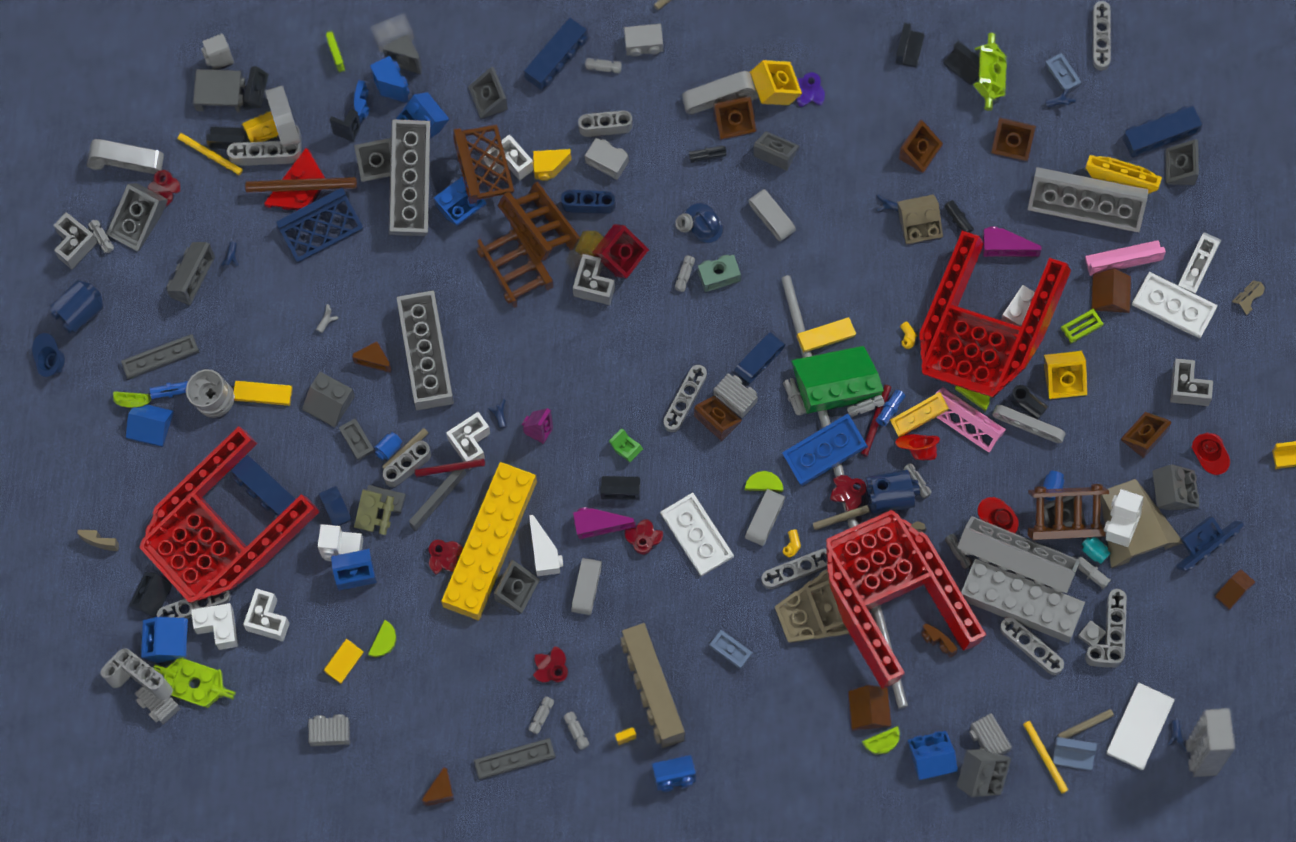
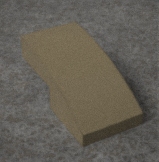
[78,530,119,551]

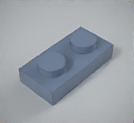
[1045,53,1081,92]
[709,630,753,669]

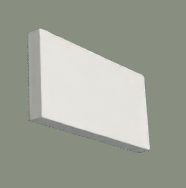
[1132,272,1218,339]
[660,493,734,577]
[1106,683,1175,771]

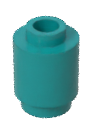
[1081,537,1111,564]

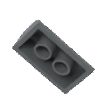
[167,242,215,306]

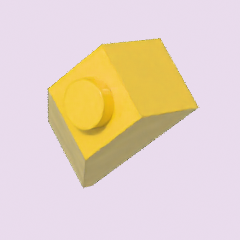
[533,149,571,181]

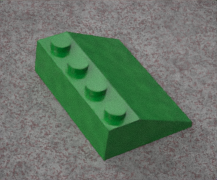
[791,346,884,414]

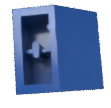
[370,56,410,103]
[395,92,450,139]
[434,176,486,226]
[331,549,377,591]
[141,617,188,663]
[908,731,958,780]
[652,755,696,792]

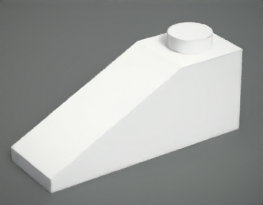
[1178,232,1221,293]
[529,515,563,576]

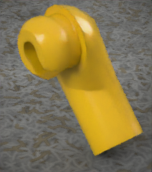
[900,321,917,349]
[783,529,801,557]

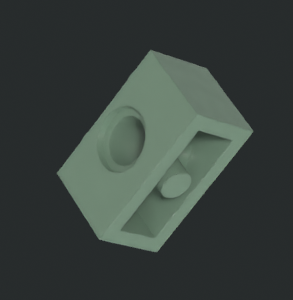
[698,255,741,292]

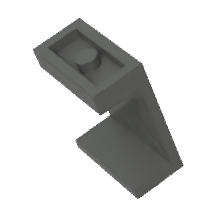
[193,69,246,112]

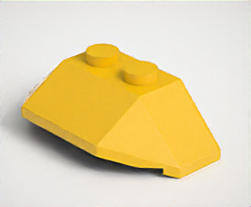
[1085,155,1162,194]

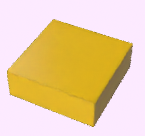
[615,728,636,746]

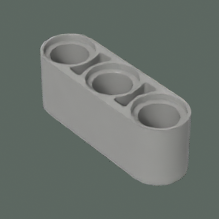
[578,111,632,137]
[748,189,796,241]
[383,441,431,487]
[745,489,785,546]
[571,558,602,615]

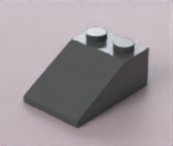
[106,183,168,251]

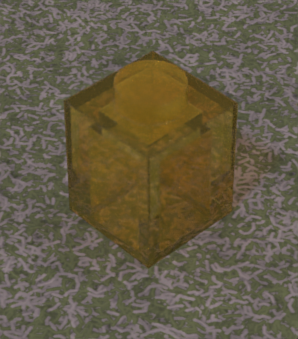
[575,231,603,258]

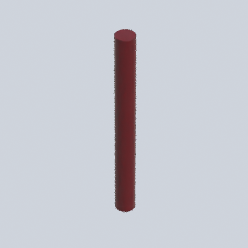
[861,385,892,457]
[415,459,485,477]

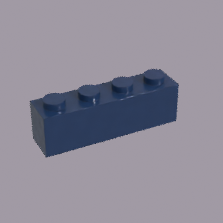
[524,17,588,90]
[1123,106,1203,158]
[231,455,296,519]

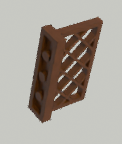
[453,124,514,204]

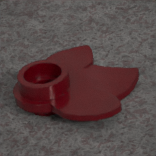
[147,170,181,206]
[830,475,867,511]
[625,519,663,554]
[428,539,463,574]
[533,646,568,683]

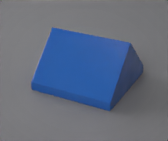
[126,404,174,447]

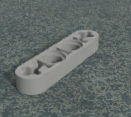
[1093,1,1111,71]
[664,365,707,432]
[992,405,1066,443]
[761,549,828,589]
[157,591,231,619]
[1000,618,1064,675]

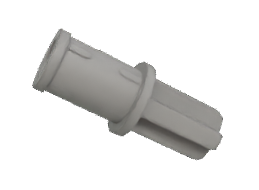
[783,378,806,416]
[1078,557,1111,589]

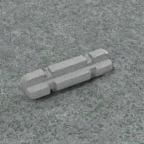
[585,58,622,73]
[88,220,114,253]
[675,255,695,292]
[847,395,885,417]
[903,463,931,498]
[529,697,554,734]
[564,712,589,749]

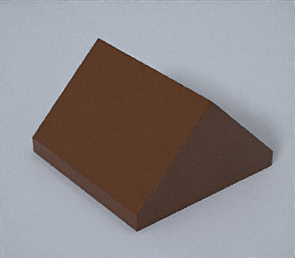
[714,96,757,139]
[991,117,1036,161]
[899,120,943,173]
[1091,268,1131,313]
[694,395,742,442]
[1121,412,1171,459]
[848,685,891,730]

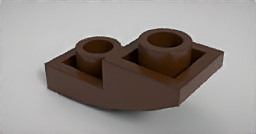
[921,624,958,658]

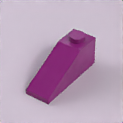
[983,226,1042,257]
[522,408,553,444]
[573,507,636,539]

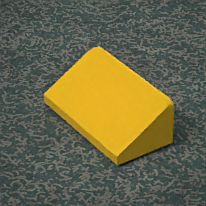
[324,639,364,684]

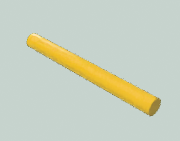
[178,133,243,175]
[1023,721,1068,794]

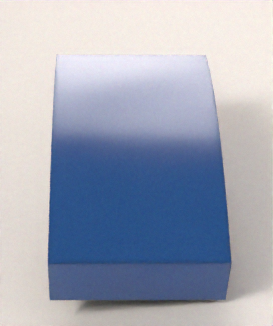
[354,80,369,124]

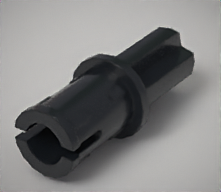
[689,146,727,163]
[944,200,974,233]

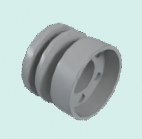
[186,369,235,418]

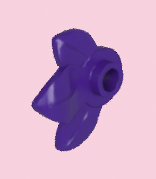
[796,72,825,107]

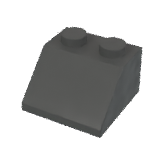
[302,372,355,428]

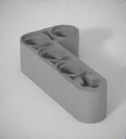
[682,71,759,114]
[265,85,300,148]
[227,125,302,166]
[87,139,164,174]
[1085,589,1127,668]
[101,649,173,700]

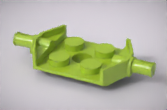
[973,33,1007,111]
[153,657,236,708]

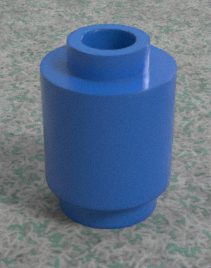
[374,432,403,460]
[1043,471,1065,501]

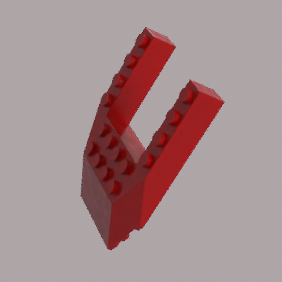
[919,231,1071,398]
[139,426,320,603]
[826,510,986,689]

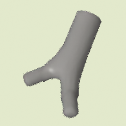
[316,304,338,333]

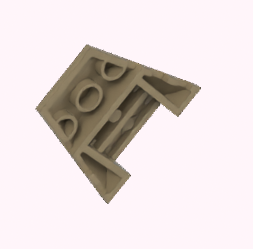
[1101,479,1182,569]
[775,569,850,643]

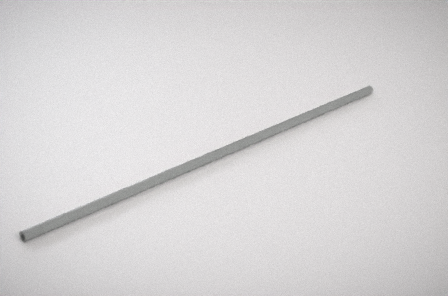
[781,275,908,709]

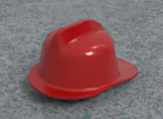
[1192,432,1230,475]
[895,434,940,460]
[977,497,1019,534]

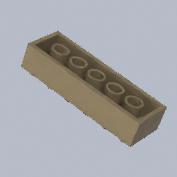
[620,623,685,748]

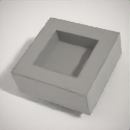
[1078,620,1106,646]

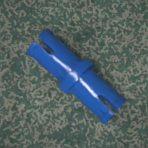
[150,381,188,399]
[876,390,905,426]

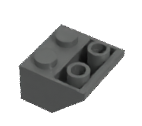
[1153,464,1200,510]
[957,749,1011,797]

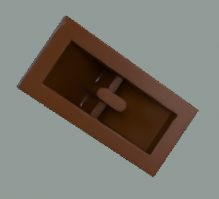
[352,341,391,373]
[1215,569,1256,610]
[422,767,454,806]

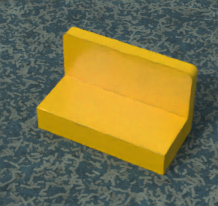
[242,111,278,142]
[1272,441,1296,469]

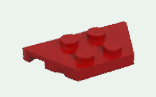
[264,148,325,211]

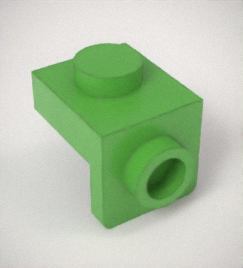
[609,429,643,462]

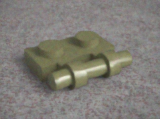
[354,489,395,535]

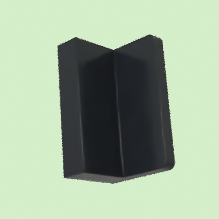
[895,23,925,67]
[943,41,980,85]
[243,66,269,110]
[329,109,361,142]
[206,127,247,149]
[600,476,640,500]
[129,572,172,618]

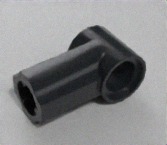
[1010,385,1048,420]

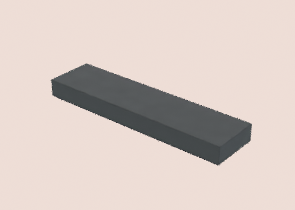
[121,334,200,380]
[409,469,466,531]
[474,738,556,780]

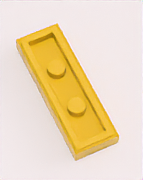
[796,317,856,353]
[234,381,293,406]
[890,392,950,437]

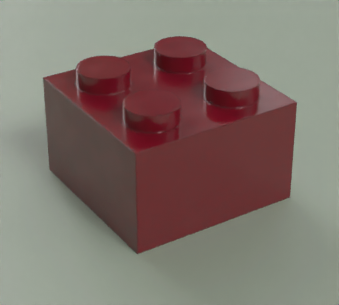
[592,224,649,279]

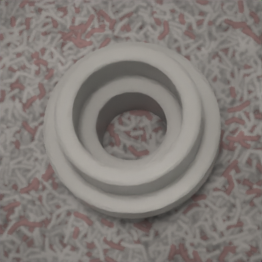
[676,214,693,232]

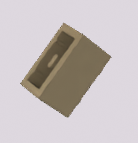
[897,194,943,244]

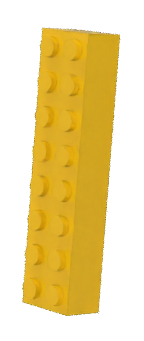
[441,462,537,621]

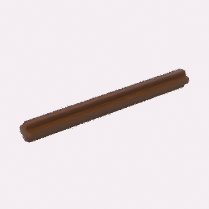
[245,177,357,192]

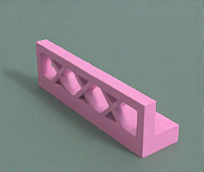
[1085,240,1166,276]
[936,387,1006,453]

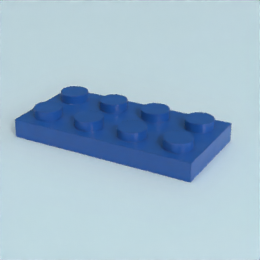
[782,414,868,486]

